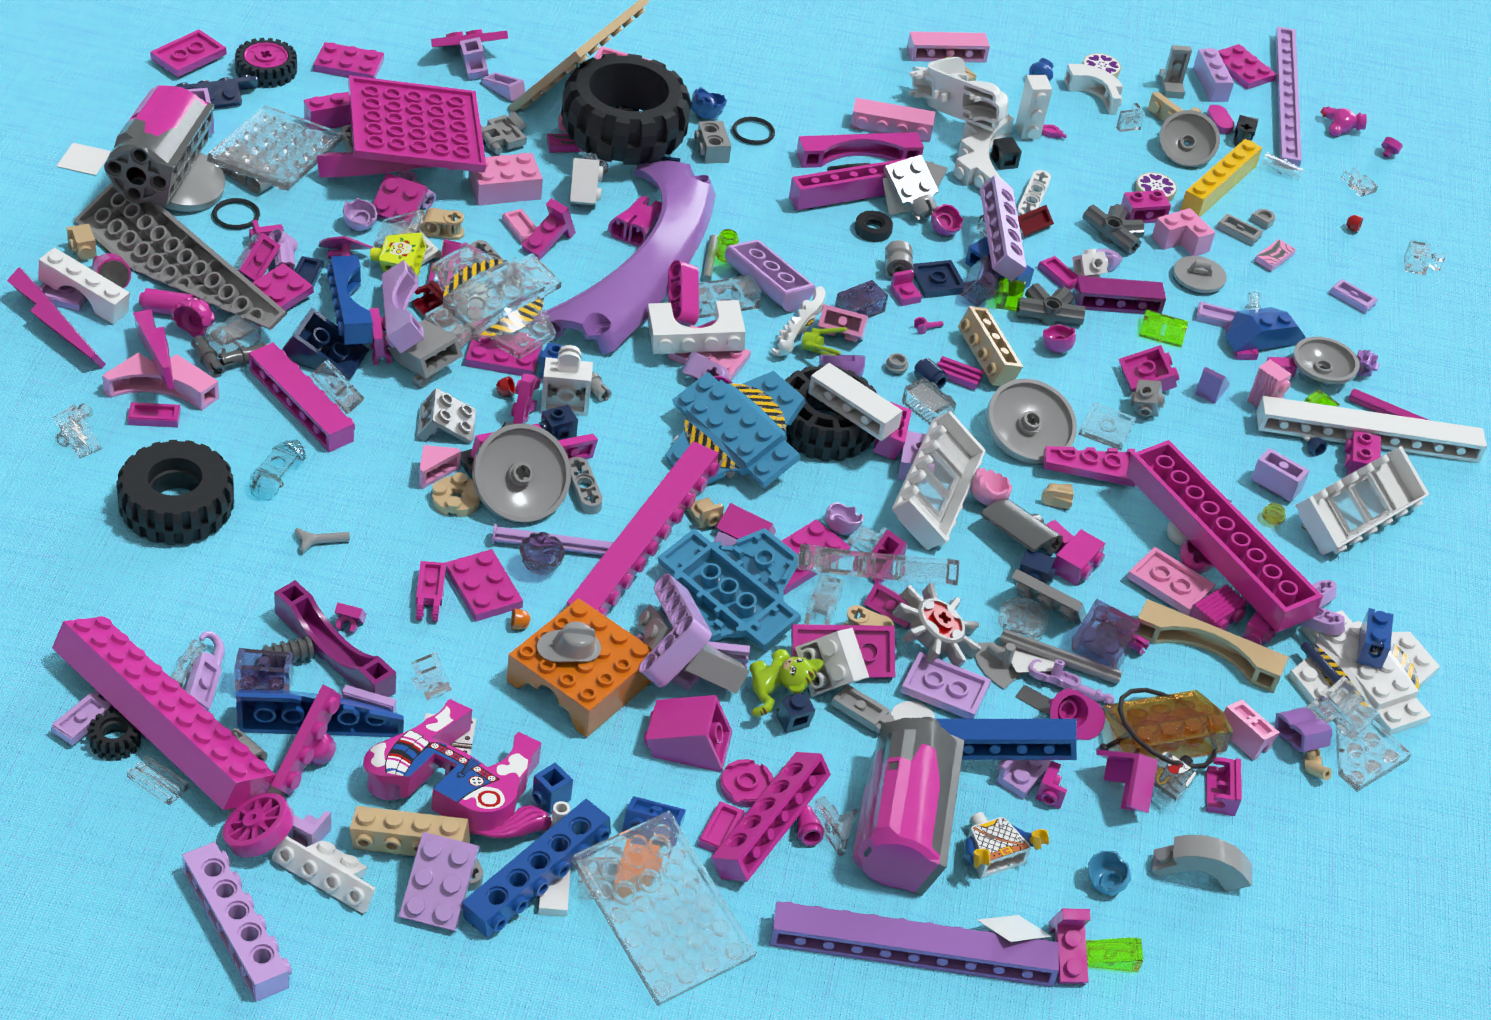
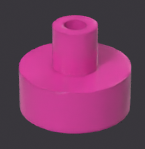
[1381,137,1403,158]

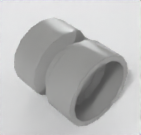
[885,240,914,279]

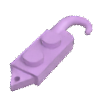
[185,631,225,711]

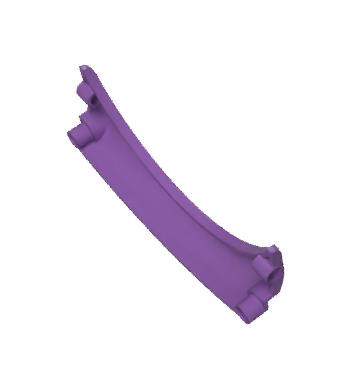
[525,161,716,354]

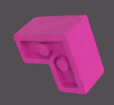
[1096,750,1158,813]

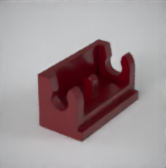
[412,280,457,328]

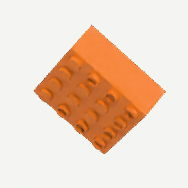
[507,598,653,738]

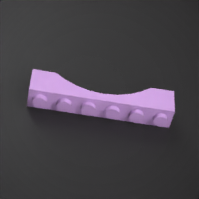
[381,260,424,353]

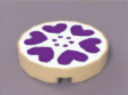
[1082,53,1121,78]
[1135,172,1177,201]

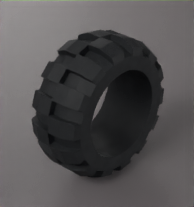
[561,53,692,165]

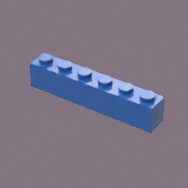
[936,719,1077,760]

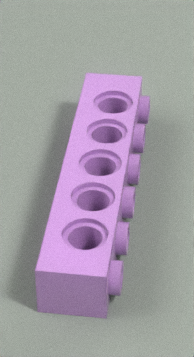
[980,175,1027,282]
[182,842,292,1002]

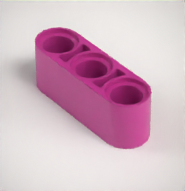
[668,260,699,327]

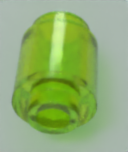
[715,229,739,263]

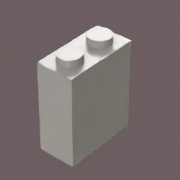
[389,319,463,379]

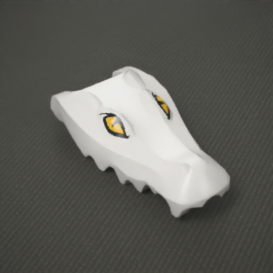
[770,286,826,357]

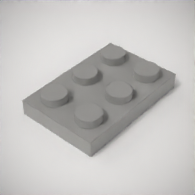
[1011,569,1086,623]

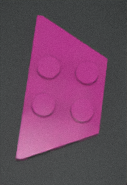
[431,29,508,47]

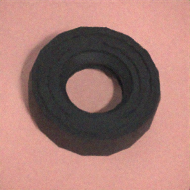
[855,210,893,242]

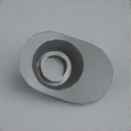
[537,622,601,662]

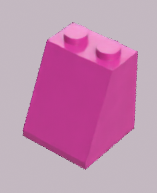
[644,695,732,772]

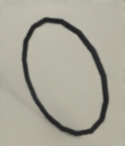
[1117,688,1217,769]

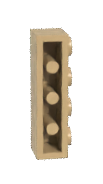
[958,306,1023,387]
[350,806,470,856]

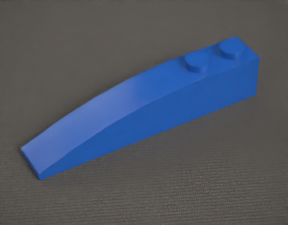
[236,689,404,737]

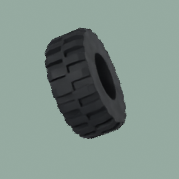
[785,365,877,461]
[116,439,234,545]

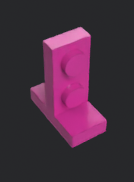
[522,198,576,260]
[1048,908,1091,985]

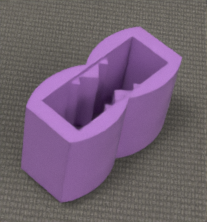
[1275,707,1332,752]

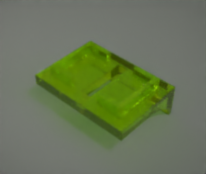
[1139,310,1189,348]

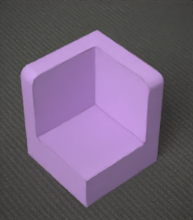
[288,811,331,847]

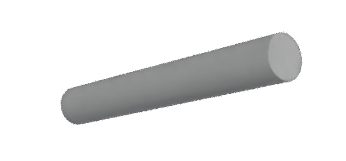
[703,235,718,282]

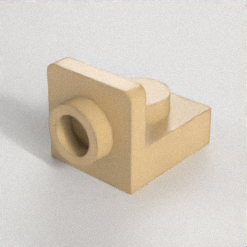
[686,497,724,530]

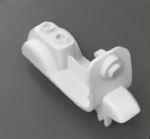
[909,57,1009,131]

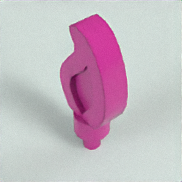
[1042,124,1067,139]

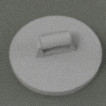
[1173,256,1227,293]

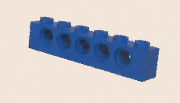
[462,799,611,938]

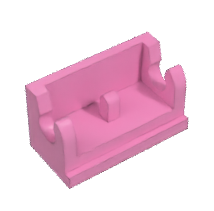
[1216,700,1280,760]

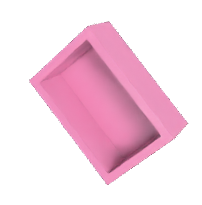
[468,153,543,206]

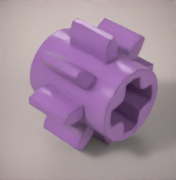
[1356,350,1379,377]

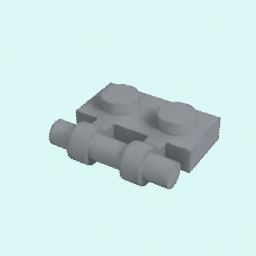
[481,115,527,154]

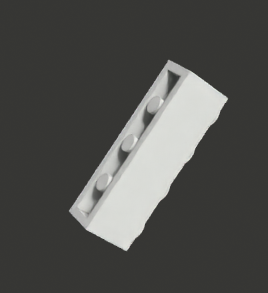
[808,363,903,441]

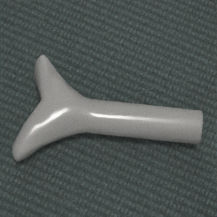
[295,528,350,553]

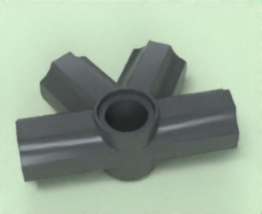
[1082,204,1145,255]
[1016,283,1085,326]

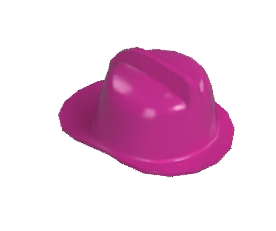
[1048,688,1105,740]

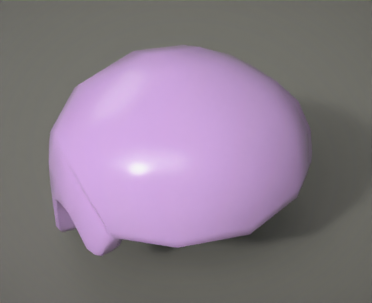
[343,198,378,231]
[825,502,864,535]

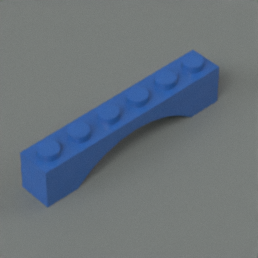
[327,255,373,345]

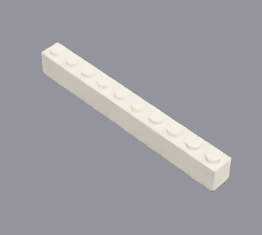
[1256,396,1487,463]

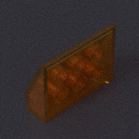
[1102,690,1233,763]

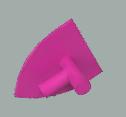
[318,236,373,259]

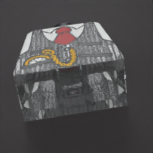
[1151,752,1196,815]

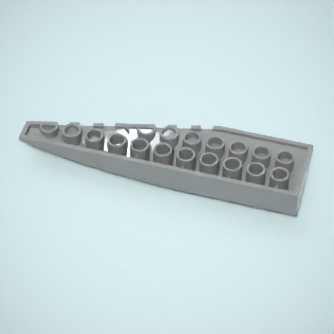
[74,184,287,330]

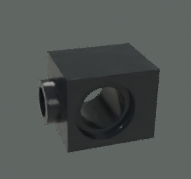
[990,137,1022,170]

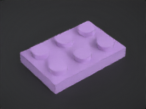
[900,652,991,719]
[399,832,480,932]

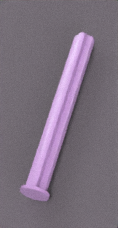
[492,524,614,556]

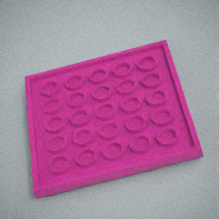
[348,75,486,173]

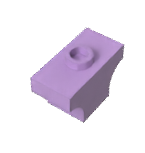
[460,37,489,80]

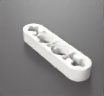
[1017,170,1051,216]

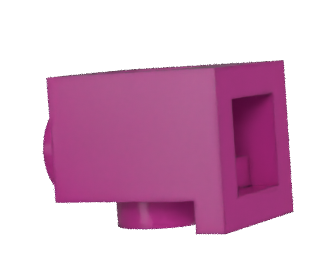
[1242,611,1277,645]

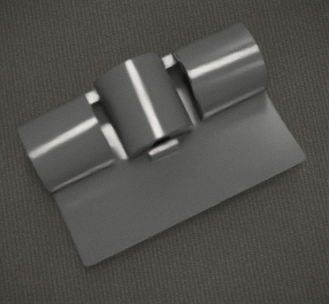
[980,498,1063,554]

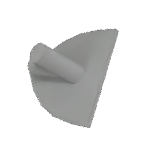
[974,642,1024,690]

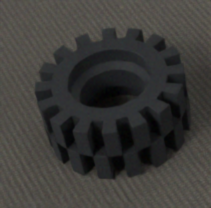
[88,709,141,761]

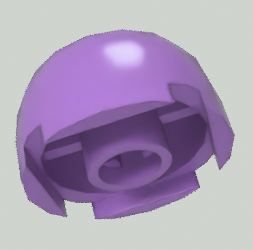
[819,354,866,377]

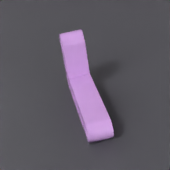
[639,574,712,688]

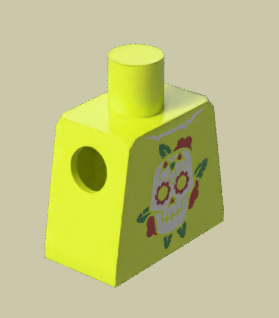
[370,233,427,277]

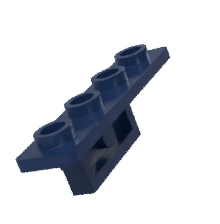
[175,75,258,108]

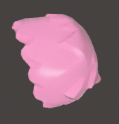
[971,468,1012,506]

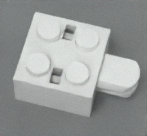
[541,345,593,416]

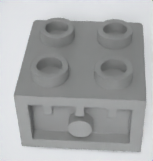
[417,388,476,444]

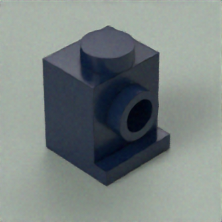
[775,693,815,734]

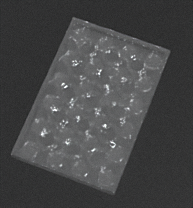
[207,105,343,191]
[571,810,757,1007]

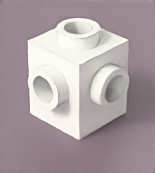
[1072,249,1108,277]

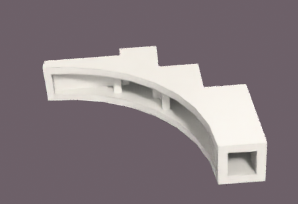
[953,113,1014,189]

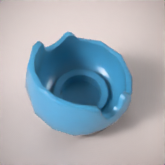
[1088,851,1131,895]

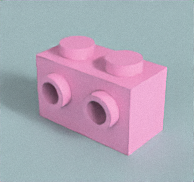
[818,304,869,342]

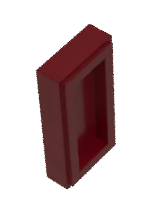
[1018,205,1054,238]

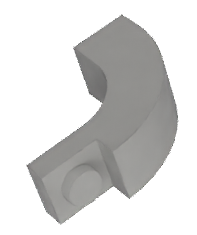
[1152,835,1252,892]

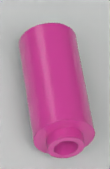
[139,288,194,315]

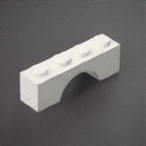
[38,247,130,325]

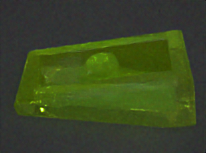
[1086,937,1143,972]

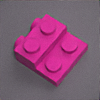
[1119,345,1180,392]

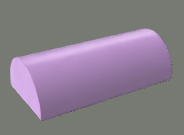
[725,239,816,312]

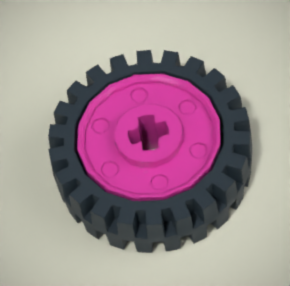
[235,37,297,88]

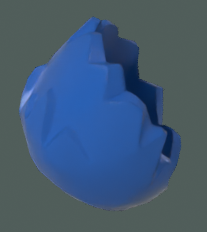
[691,87,727,119]

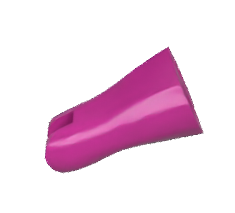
[608,196,662,247]

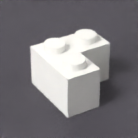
[570,158,603,206]

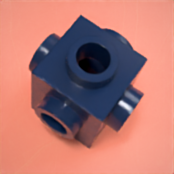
[539,405,578,440]

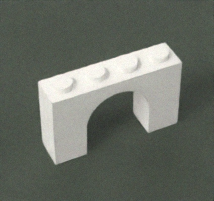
[648,300,746,354]

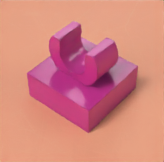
[334,602,367,634]

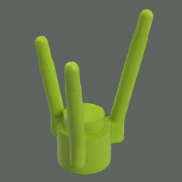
[802,327,847,356]

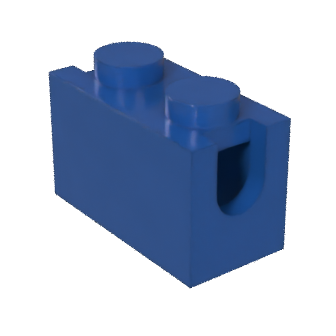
[1356,608,1394,669]

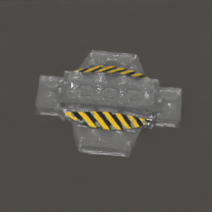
[424,244,562,359]

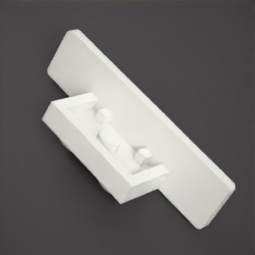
[272,836,376,913]

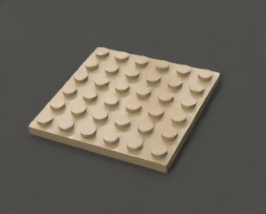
[508,0,649,112]

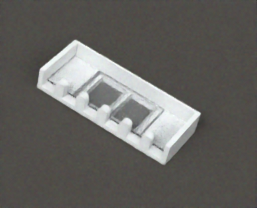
[892,411,986,550]

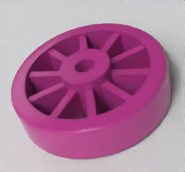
[222,793,294,858]

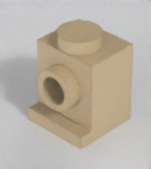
[66,224,97,261]

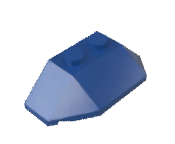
[1225,307,1306,353]

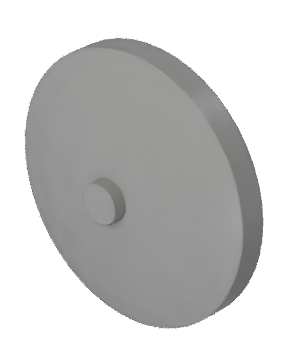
[158,153,225,212]
[986,379,1077,464]
[472,424,571,523]

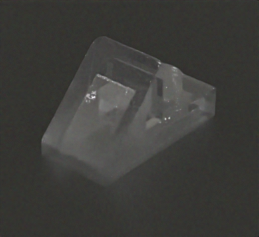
[813,796,857,857]

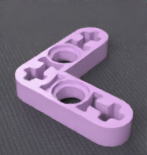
[1299,580,1345,635]

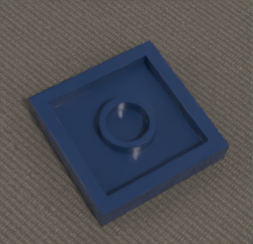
[913,260,966,298]

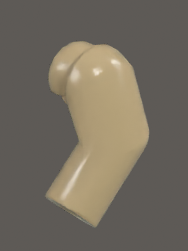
[1304,749,1332,780]

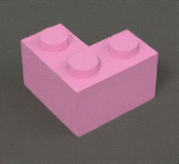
[1151,208,1215,256]

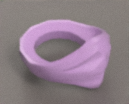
[1096,249,1123,272]

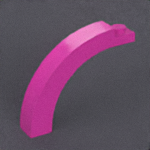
[317,152,426,177]

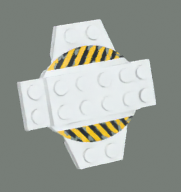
[1289,610,1440,736]

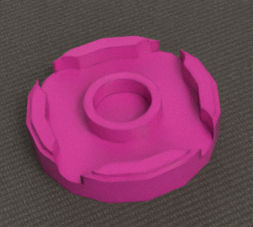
[720,759,774,807]

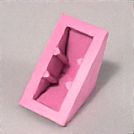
[419,445,461,489]

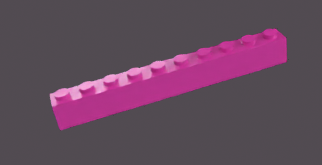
[566,441,720,617]

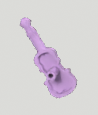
[1028,659,1115,706]

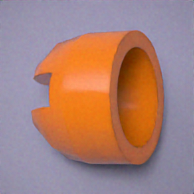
[511,608,531,630]

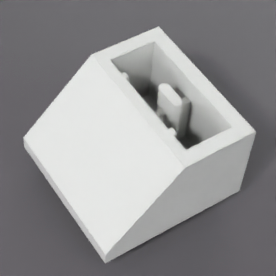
[795,628,869,696]

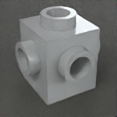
[1131,379,1165,417]

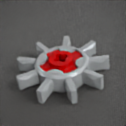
[893,583,981,667]

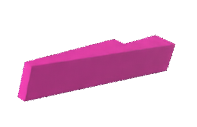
[7,267,106,368]
[133,309,174,390]

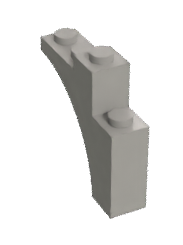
[637,604,750,694]

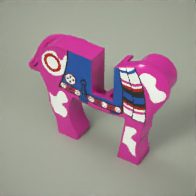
[363,699,552,838]

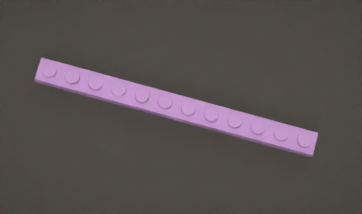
[1275,26,1302,167]

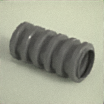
[262,636,314,668]

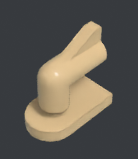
[1041,483,1074,509]

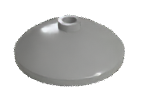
[1159,110,1220,167]
[1293,337,1360,385]

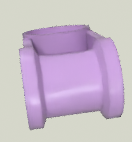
[682,351,729,379]

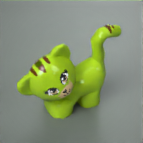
[749,649,824,718]

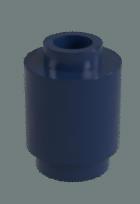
[914,358,948,390]

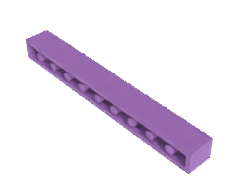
[770,901,1059,987]

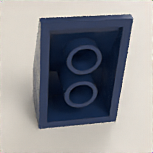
[282,308,370,380]

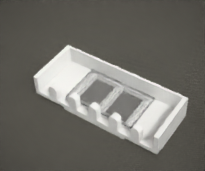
[1295,446,1430,556]

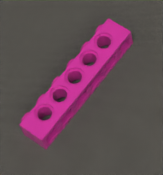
[711,752,831,882]

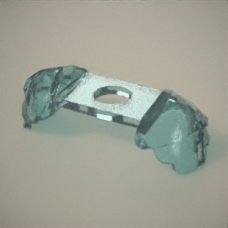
[249,440,306,501]

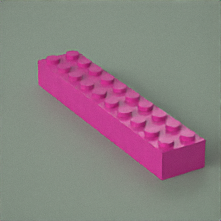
[1126,440,1323,633]
[52,616,276,810]

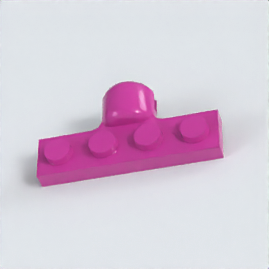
[271,684,342,796]

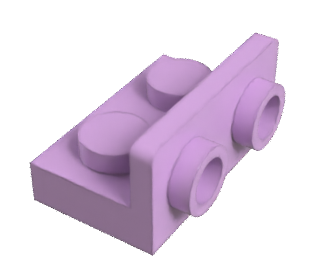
[996,760,1051,799]

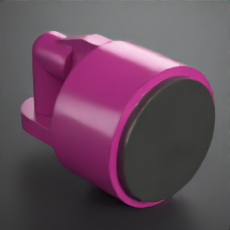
[92,253,131,289]

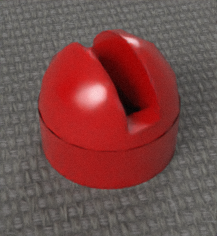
[1346,215,1364,233]
[496,376,515,396]

